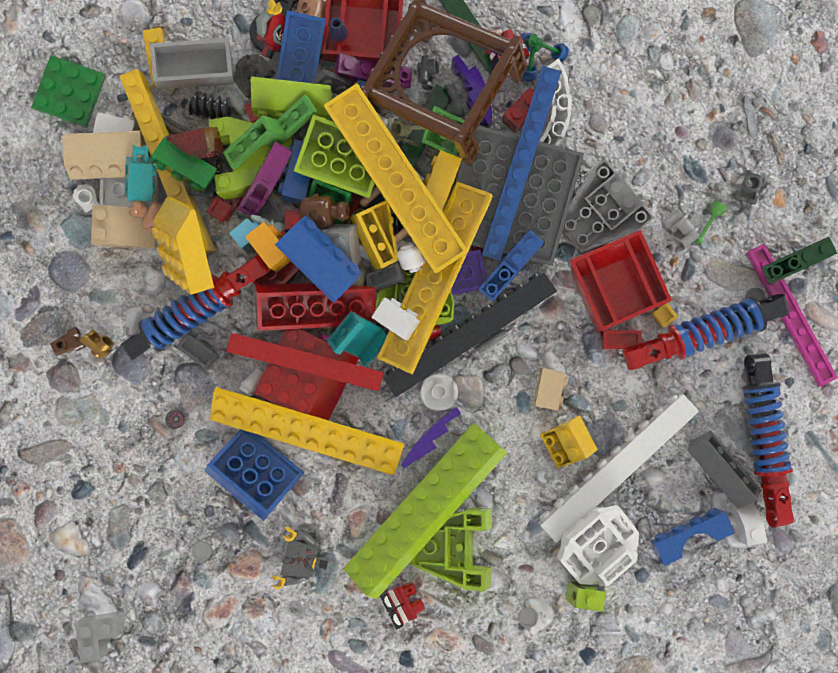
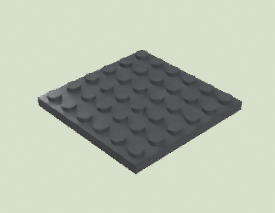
[456,126,584,266]

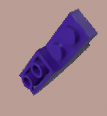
[451,54,492,128]

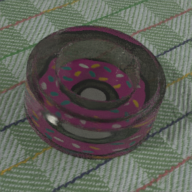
[165,410,186,429]

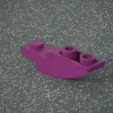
[335,53,412,88]
[237,141,293,217]

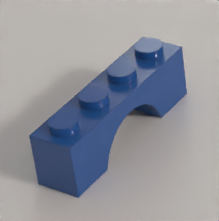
[650,508,735,566]

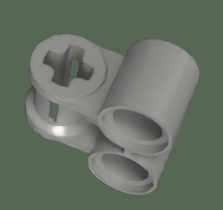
[661,209,700,249]

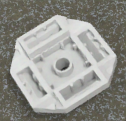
[557,505,639,586]

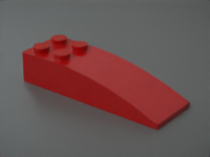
[255,283,376,331]

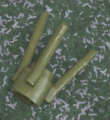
[391,118,425,147]

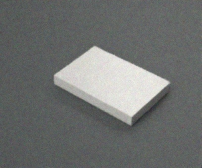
[99,171,159,208]

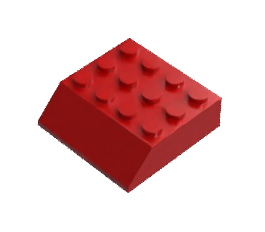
[321,0,404,62]
[569,230,673,333]
[254,329,359,421]

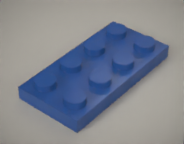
[276,10,326,83]

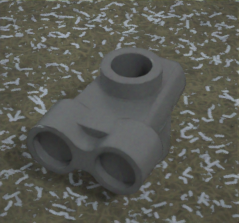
[417,55,439,90]
[733,172,762,205]

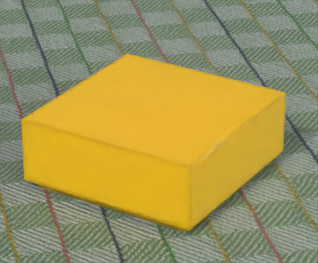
[650,303,679,329]

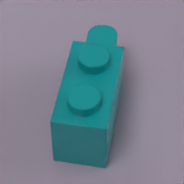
[125,145,156,201]

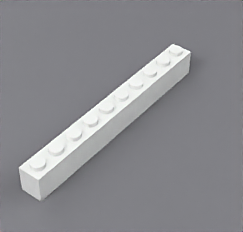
[538,394,699,543]

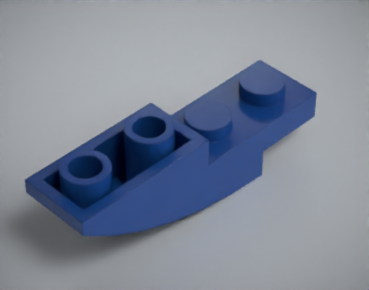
[478,229,544,302]

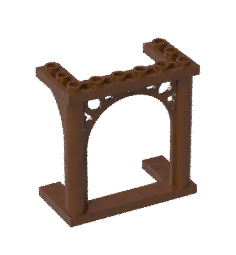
[361,0,528,166]

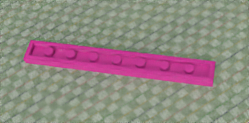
[745,244,838,387]

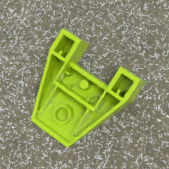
[209,117,293,200]
[411,507,492,592]

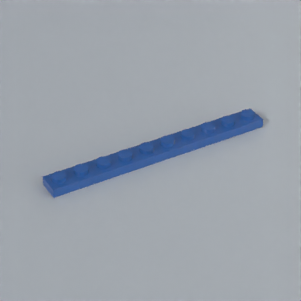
[482,66,562,261]

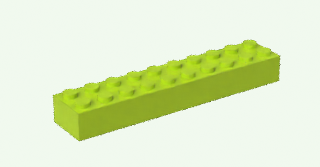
[343,423,507,600]

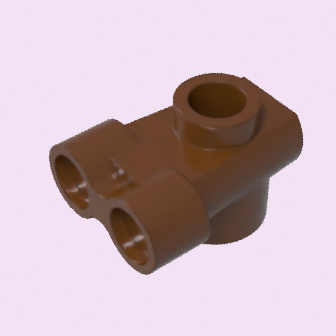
[50,327,86,356]

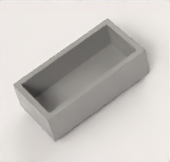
[150,38,235,89]

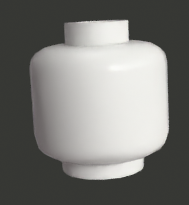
[397,242,425,273]

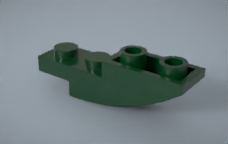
[761,237,838,285]

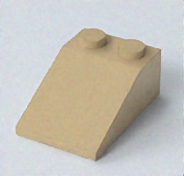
[91,205,156,248]

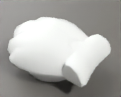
[73,184,99,213]

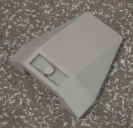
[563,159,655,253]

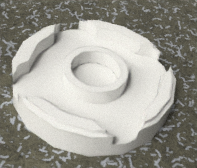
[420,373,458,411]

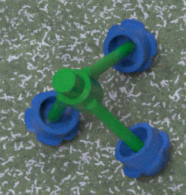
[521,33,569,82]

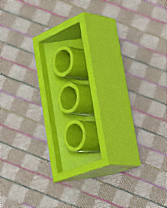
[251,77,333,121]

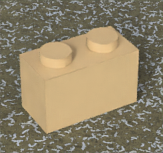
[533,368,568,411]

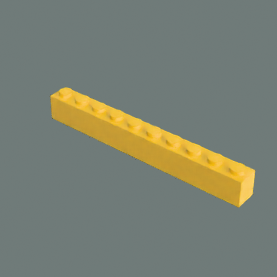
[119,69,216,255]

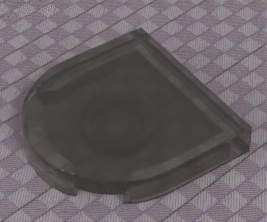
[234,54,276,99]

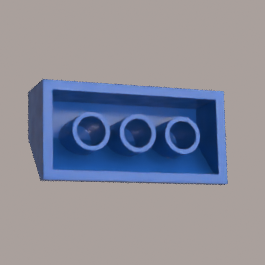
[275,215,362,303]

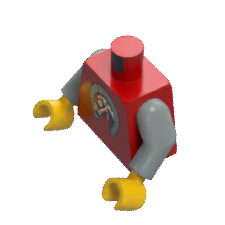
[256,0,286,60]

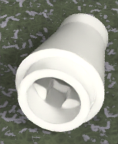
[239,368,263,397]

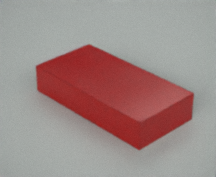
[602,330,642,350]

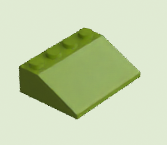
[294,114,375,198]

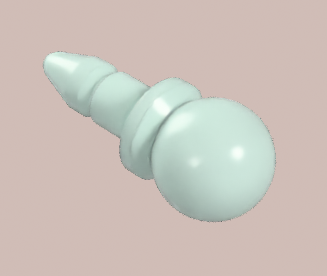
[251,215,286,232]

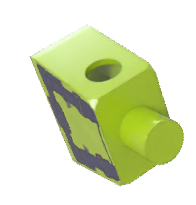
[566,580,606,612]

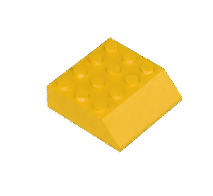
[152,197,214,295]

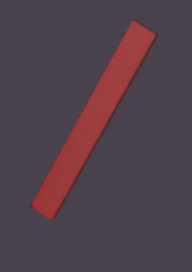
[226,333,384,391]

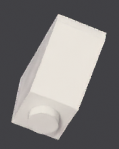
[733,502,767,546]

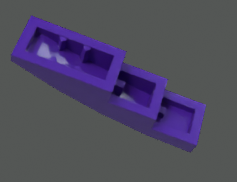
[401,407,461,468]

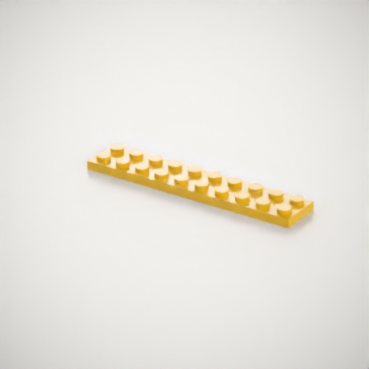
[323,83,469,274]
[377,182,493,374]
[209,387,404,475]

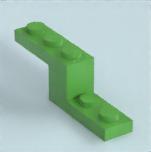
[223,95,317,169]

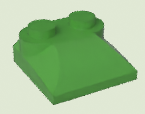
[420,106,465,156]

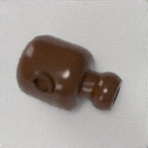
[299,193,349,228]

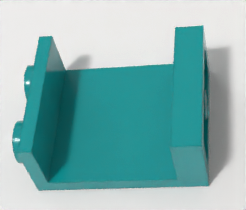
[327,311,388,367]

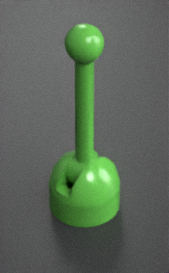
[695,201,727,245]

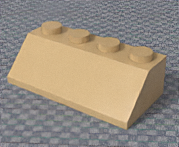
[62,131,149,180]

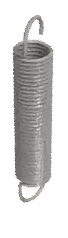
[471,328,512,355]

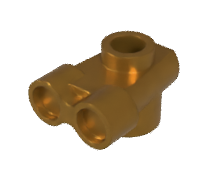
[79,329,114,359]

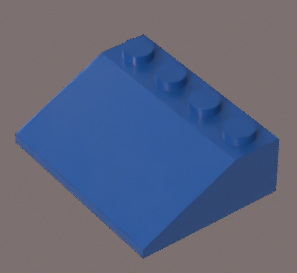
[205,429,305,521]

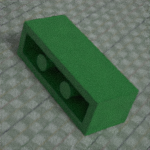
[151,137,217,193]

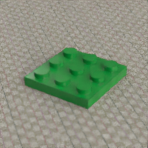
[31,55,106,128]

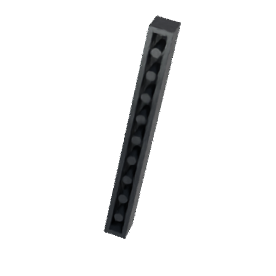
[383,272,557,397]

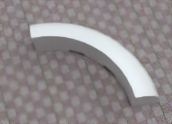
[538,59,572,146]

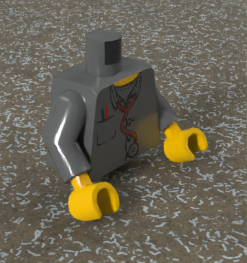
[271,526,329,589]

